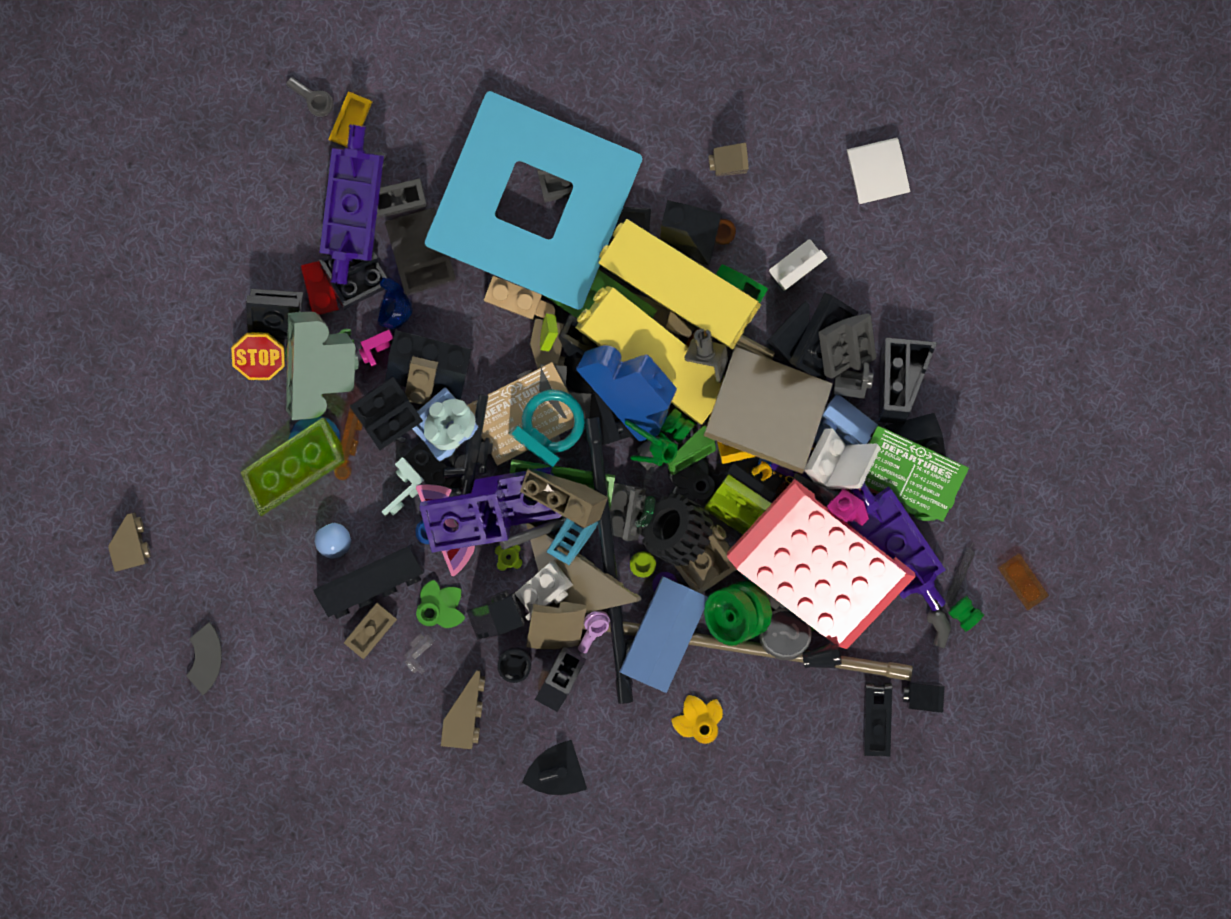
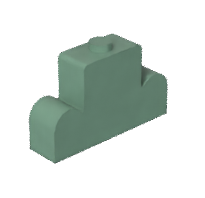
[286,312,358,420]

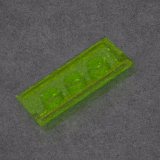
[240,418,345,516]

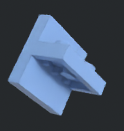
[814,395,878,445]

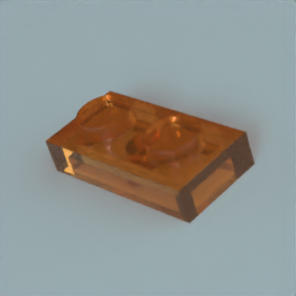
[997,553,1049,611]

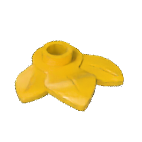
[672,695,723,744]

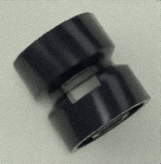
[497,647,532,683]

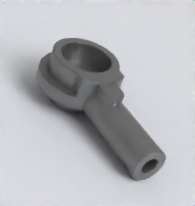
[286,77,334,117]

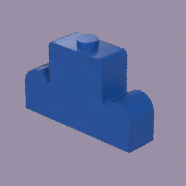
[576,345,677,442]

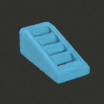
[547,518,598,565]

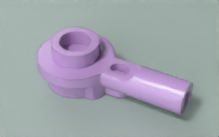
[578,611,610,653]

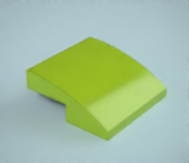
[704,474,772,535]

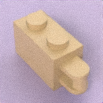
[484,276,555,320]

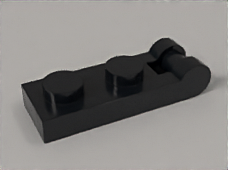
[864,682,892,757]

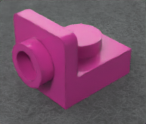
[359,329,394,366]
[828,489,869,526]

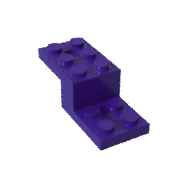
[419,467,562,553]

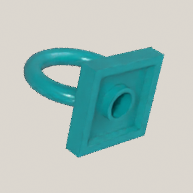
[509,390,585,467]

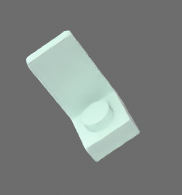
[382,457,424,515]

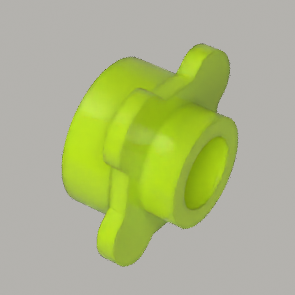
[495,545,522,571]

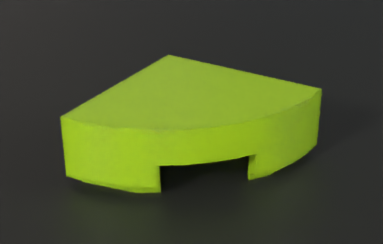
[540,313,558,351]

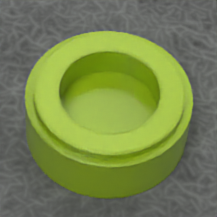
[630,551,656,578]

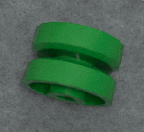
[704,581,772,646]

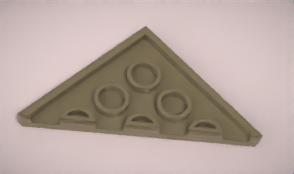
[526,522,641,613]

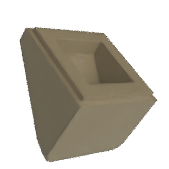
[665,311,692,339]

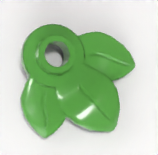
[416,580,465,628]

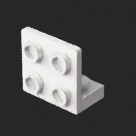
[804,429,880,489]

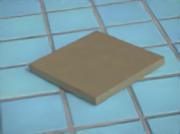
[704,346,832,474]

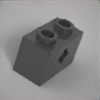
[377,179,428,218]

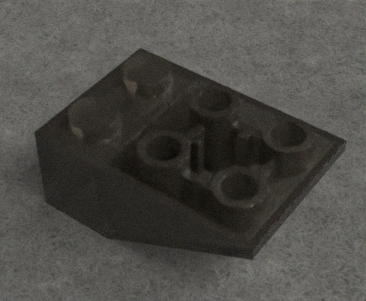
[385,207,458,297]

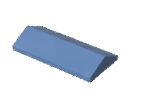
[619,576,709,693]

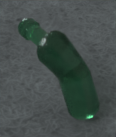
[635,496,656,527]

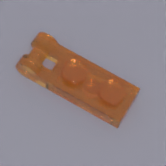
[334,408,363,480]

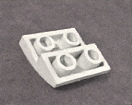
[846,138,910,204]

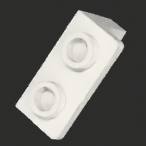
[769,240,827,291]
[515,561,573,621]

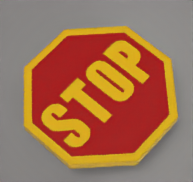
[231,333,285,380]

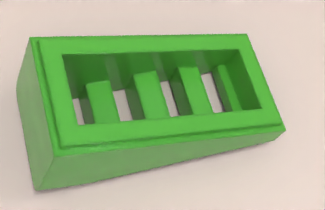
[667,425,716,475]

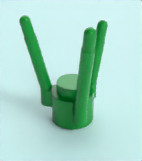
[625,420,678,466]

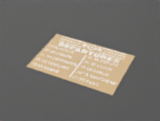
[468,362,574,465]

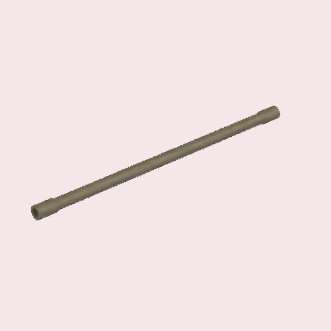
[583,614,913,681]

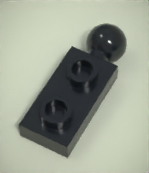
[404,440,462,497]

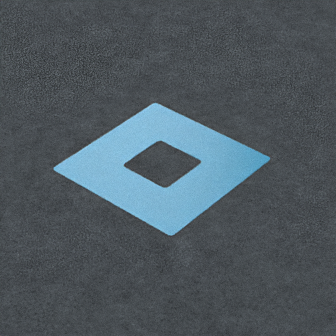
[425,91,642,309]

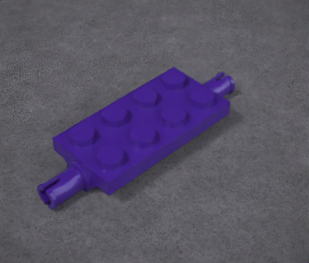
[320,124,384,284]
[849,481,946,611]

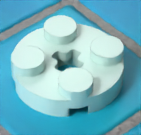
[424,399,475,450]

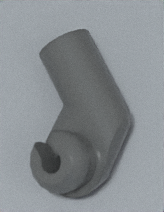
[927,610,951,648]

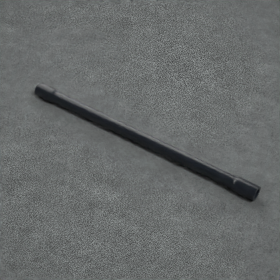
[584,417,633,704]

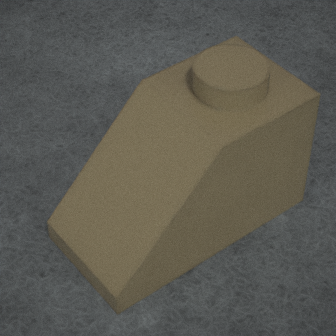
[708,143,749,176]

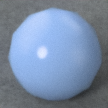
[314,523,351,559]

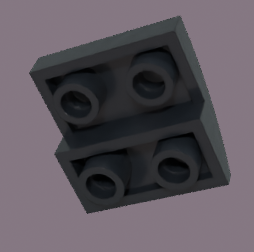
[319,251,390,310]

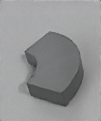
[186,622,222,695]

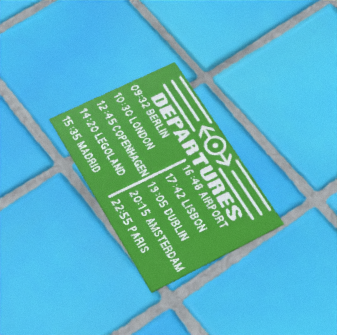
[865,426,969,522]

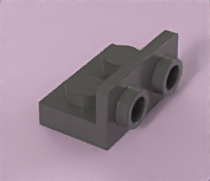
[610,483,647,541]

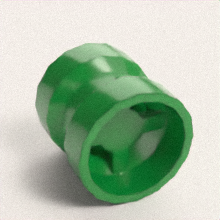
[661,408,695,444]
[948,595,984,632]

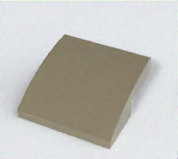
[526,601,587,649]

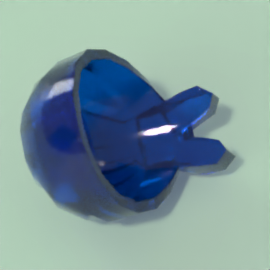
[378,277,413,329]

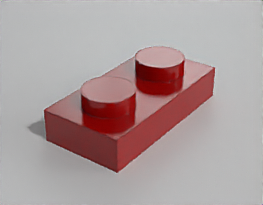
[301,261,339,315]

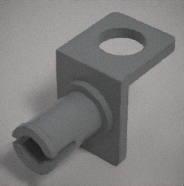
[685,329,728,383]

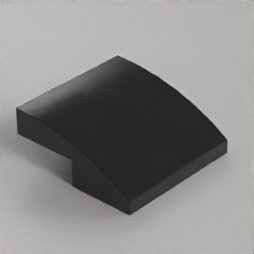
[349,376,423,450]

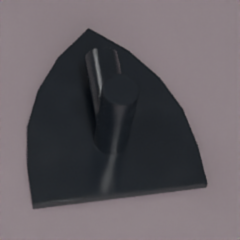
[522,740,587,795]

